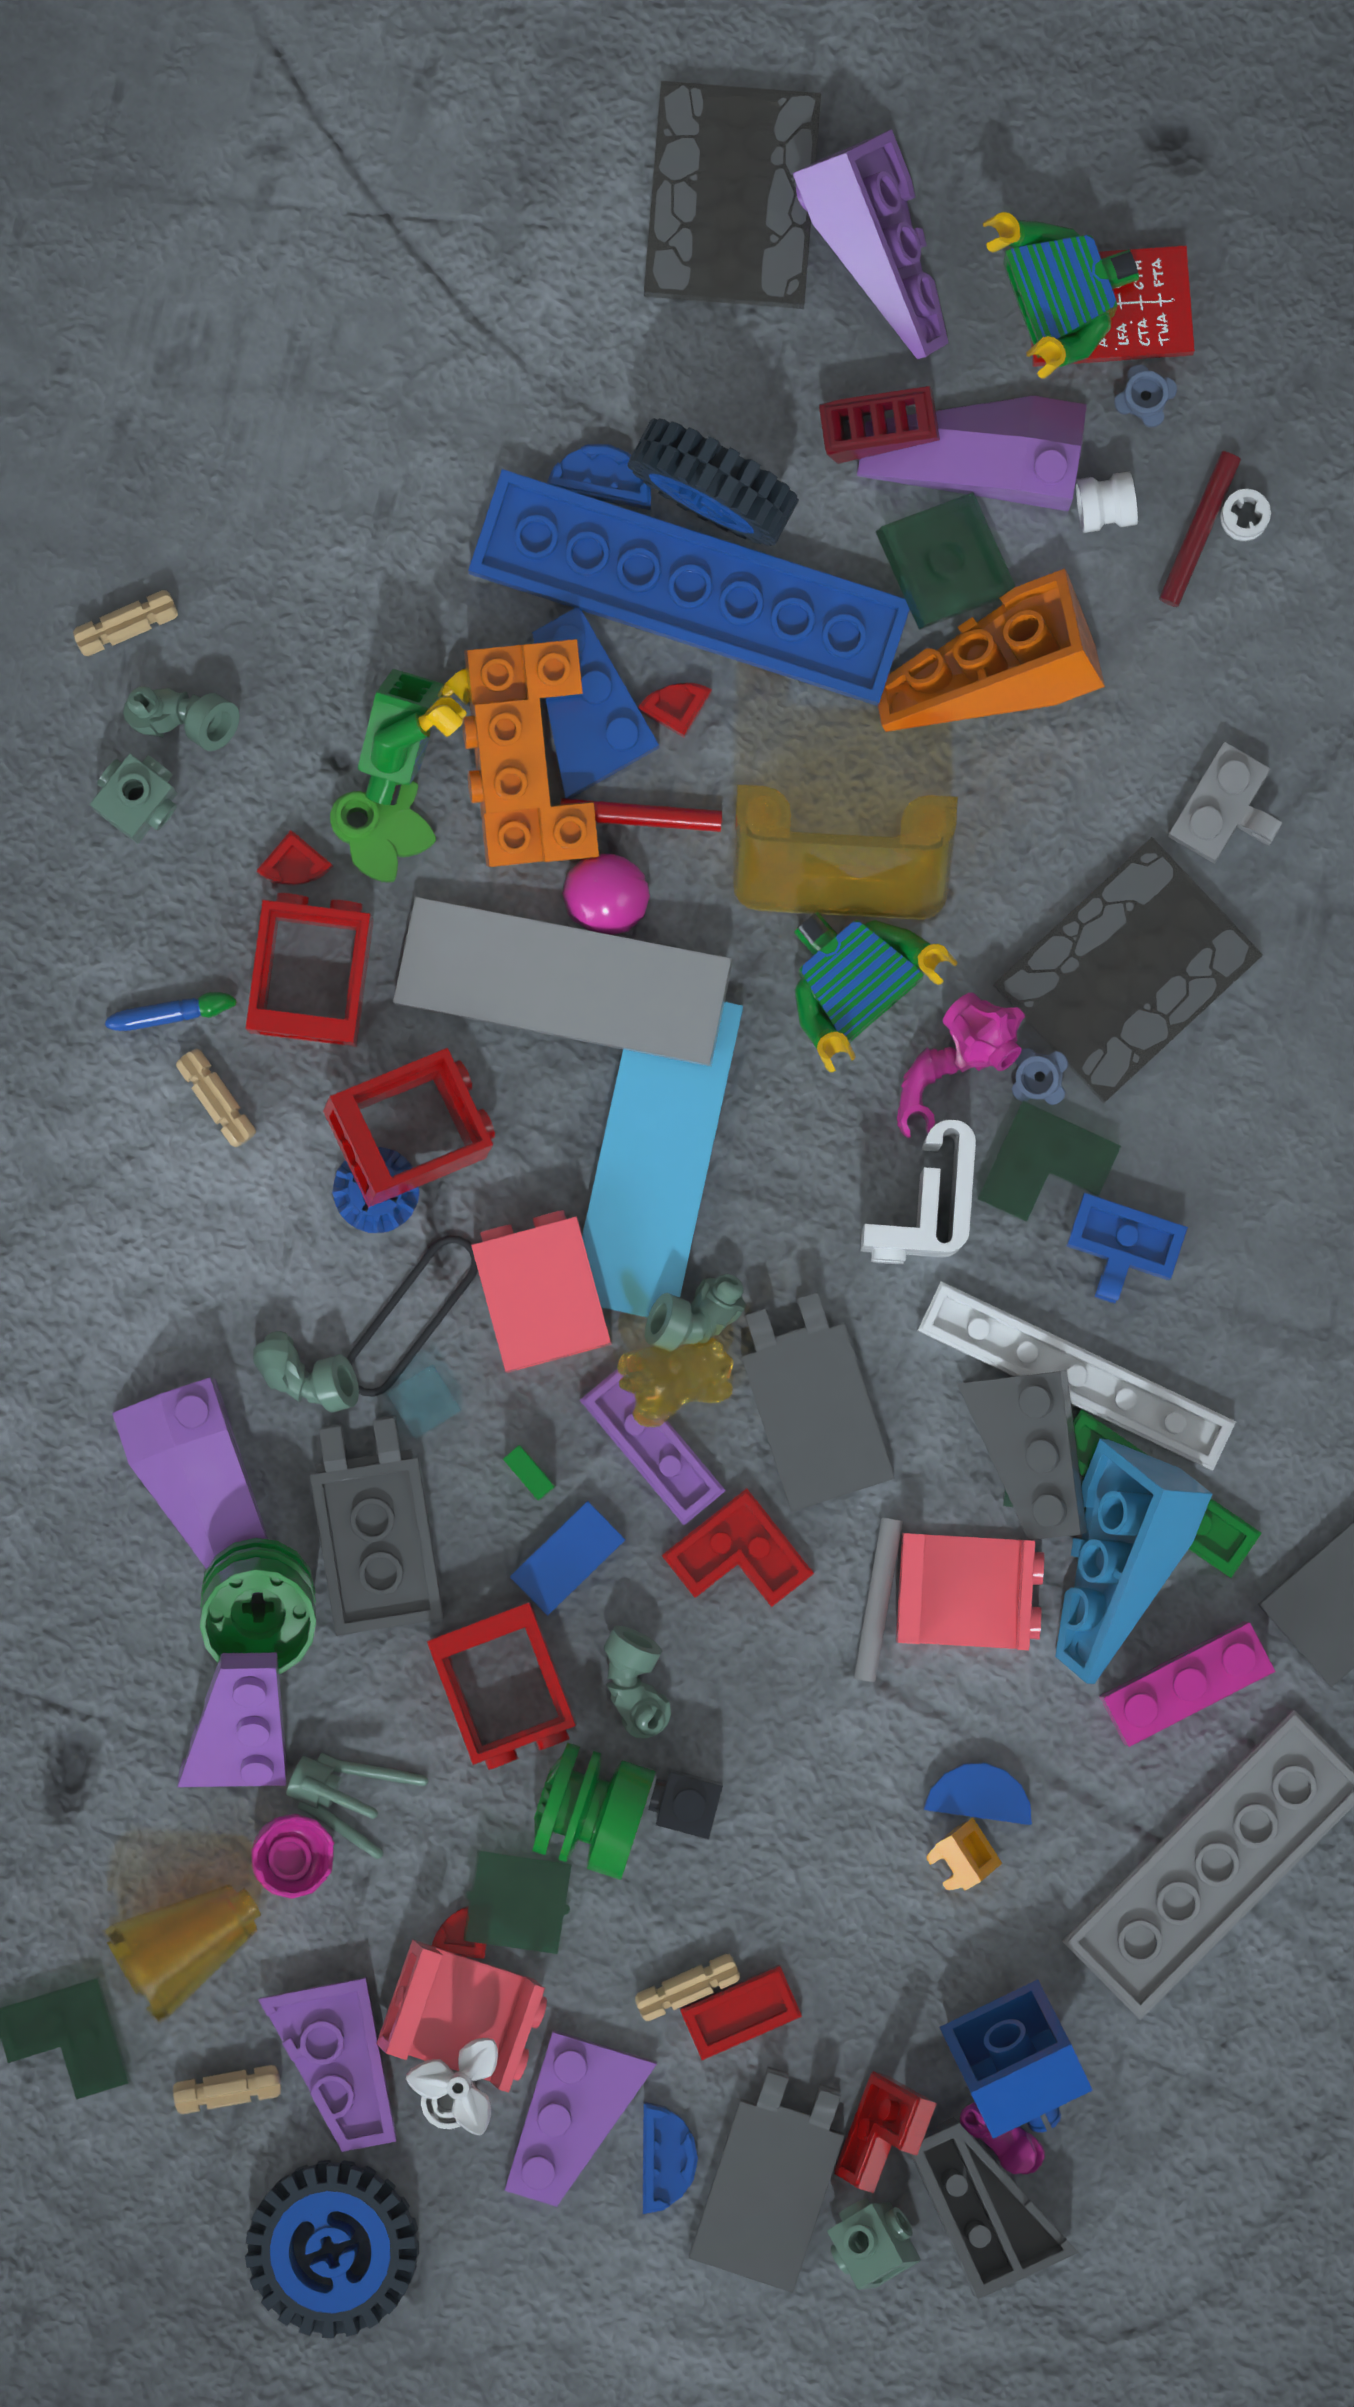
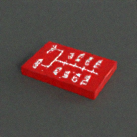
[1030,245,1195,367]

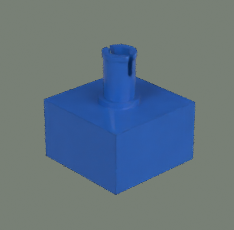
[939,1979,1093,2139]

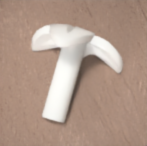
[406,2038,498,2135]

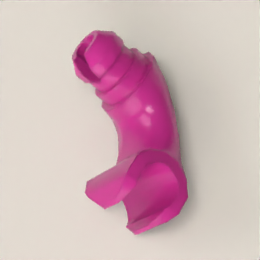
[897,1047,959,1138]
[960,2102,1045,2175]

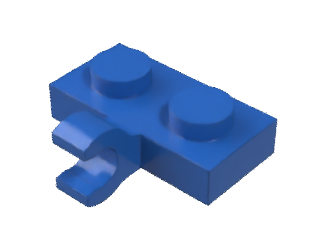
[1066,1193,1188,1304]

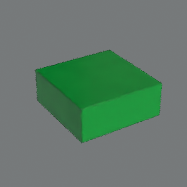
[503,1445,556,1501]

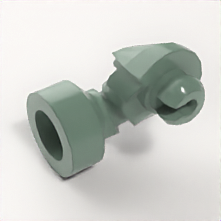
[123,686,240,751]
[645,1274,746,1352]
[253,1331,359,1412]
[604,1626,671,1739]

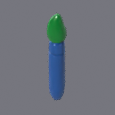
[105,992,237,1031]

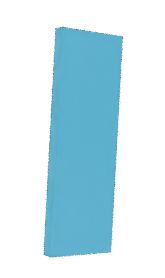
[582,1002,743,1318]

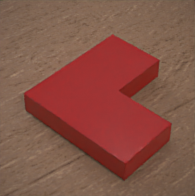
[661,1488,814,1607]
[834,2071,937,2193]

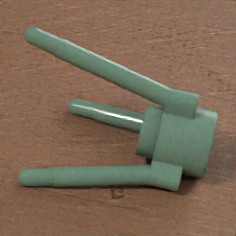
[286,1753,428,1859]

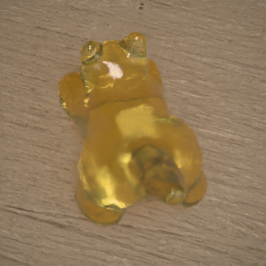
[617,1337,734,1428]

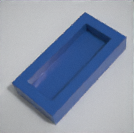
[510,1501,626,1616]

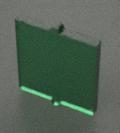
[463,1850,572,1954]

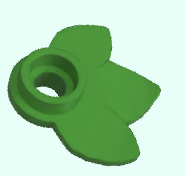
[330,781,436,882]

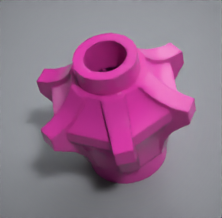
[943,992,1025,1073]

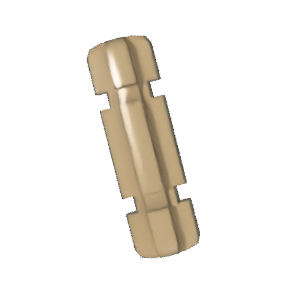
[73,590,178,656]
[176,1049,256,1147]
[635,1954,740,2021]
[173,2065,281,2114]

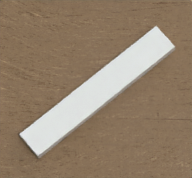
[917,1281,1236,1471]

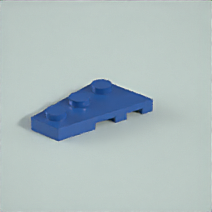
[532,607,659,799]

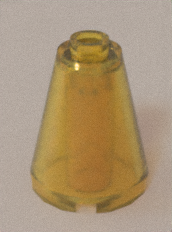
[102,1884,261,2024]

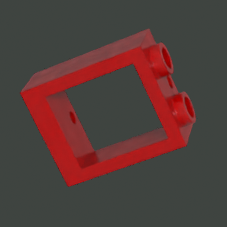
[245,893,374,1047]
[323,1048,495,1208]
[427,1602,577,1770]

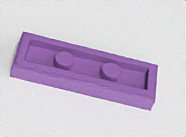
[580,1366,726,1525]

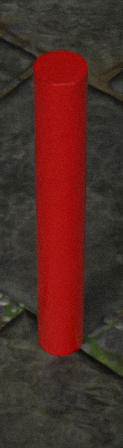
[560,798,722,832]

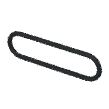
[347,1235,478,1397]

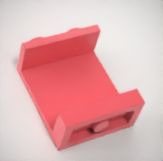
[471,1210,612,1373]
[896,1533,1044,1651]
[376,1940,547,2093]

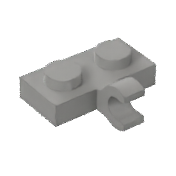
[1168,742,1282,864]

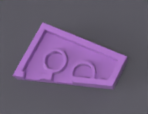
[177,1653,287,1787]
[258,1977,397,2152]
[504,2030,657,2207]

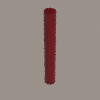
[1159,451,1241,607]

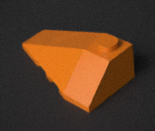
[878,568,1105,732]

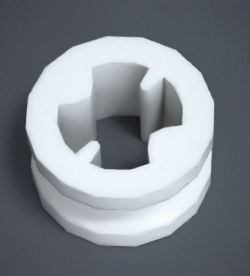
[1220,489,1271,541]

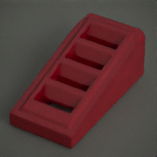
[819,386,940,464]

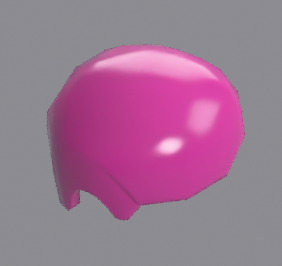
[562,854,650,935]
[251,1814,334,1899]

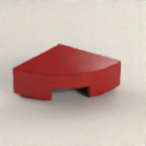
[638,683,712,738]
[256,830,333,886]
[431,1903,491,1959]

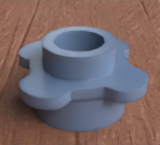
[1114,365,1177,427]
[1012,1048,1068,1105]

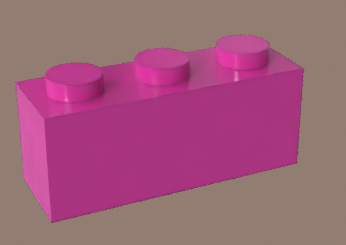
[1099,1621,1276,1747]

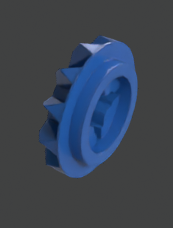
[332,1147,420,1233]

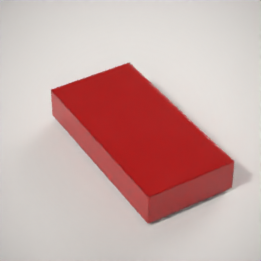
[680,1965,802,2060]

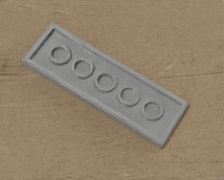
[393,897,733,1067]
[1062,1709,1354,2020]

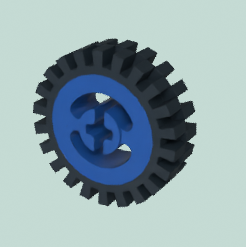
[628,418,799,546]
[245,2160,419,2338]

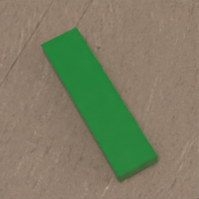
[1073,1409,1262,1578]

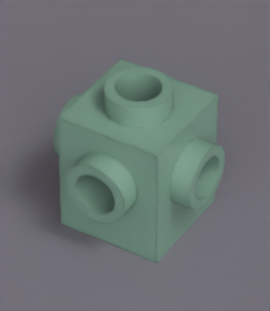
[89,753,178,844]
[827,2198,921,2290]

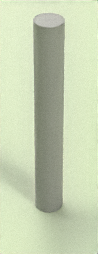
[854,1517,903,1682]

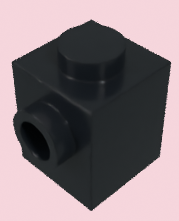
[648,1769,723,1839]

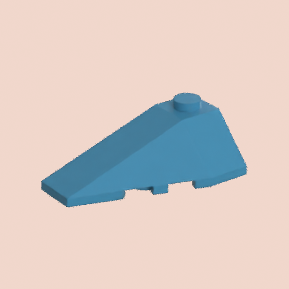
[1055,1439,1212,1684]

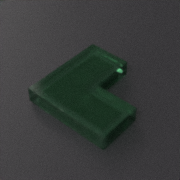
[977,1101,1121,1222]
[0,1977,131,2100]

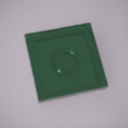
[875,492,1016,630]

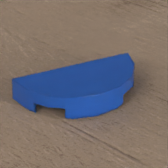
[547,444,651,510]
[923,1763,1032,1825]
[643,2102,698,2214]

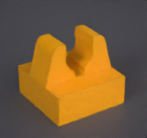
[927,1817,1002,1891]

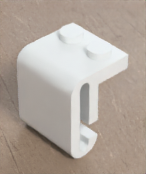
[860,1120,976,1264]

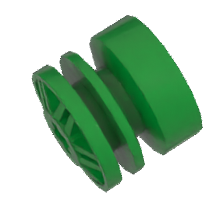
[200,1538,316,1674]
[532,1742,656,1880]

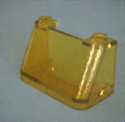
[732,785,958,920]

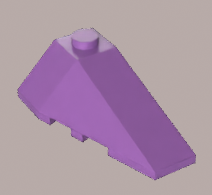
[792,129,949,360]
[857,396,1087,511]
[112,1377,268,1595]

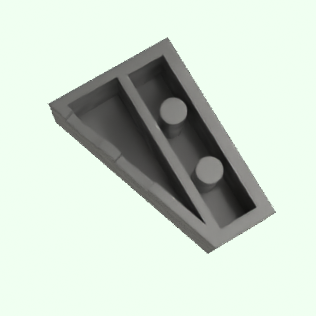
[910,2117,1079,2299]

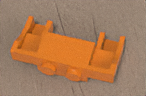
[462,639,599,867]

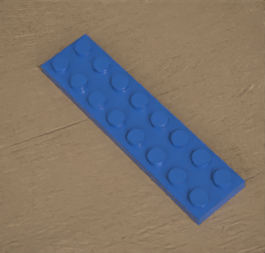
[468,469,912,706]

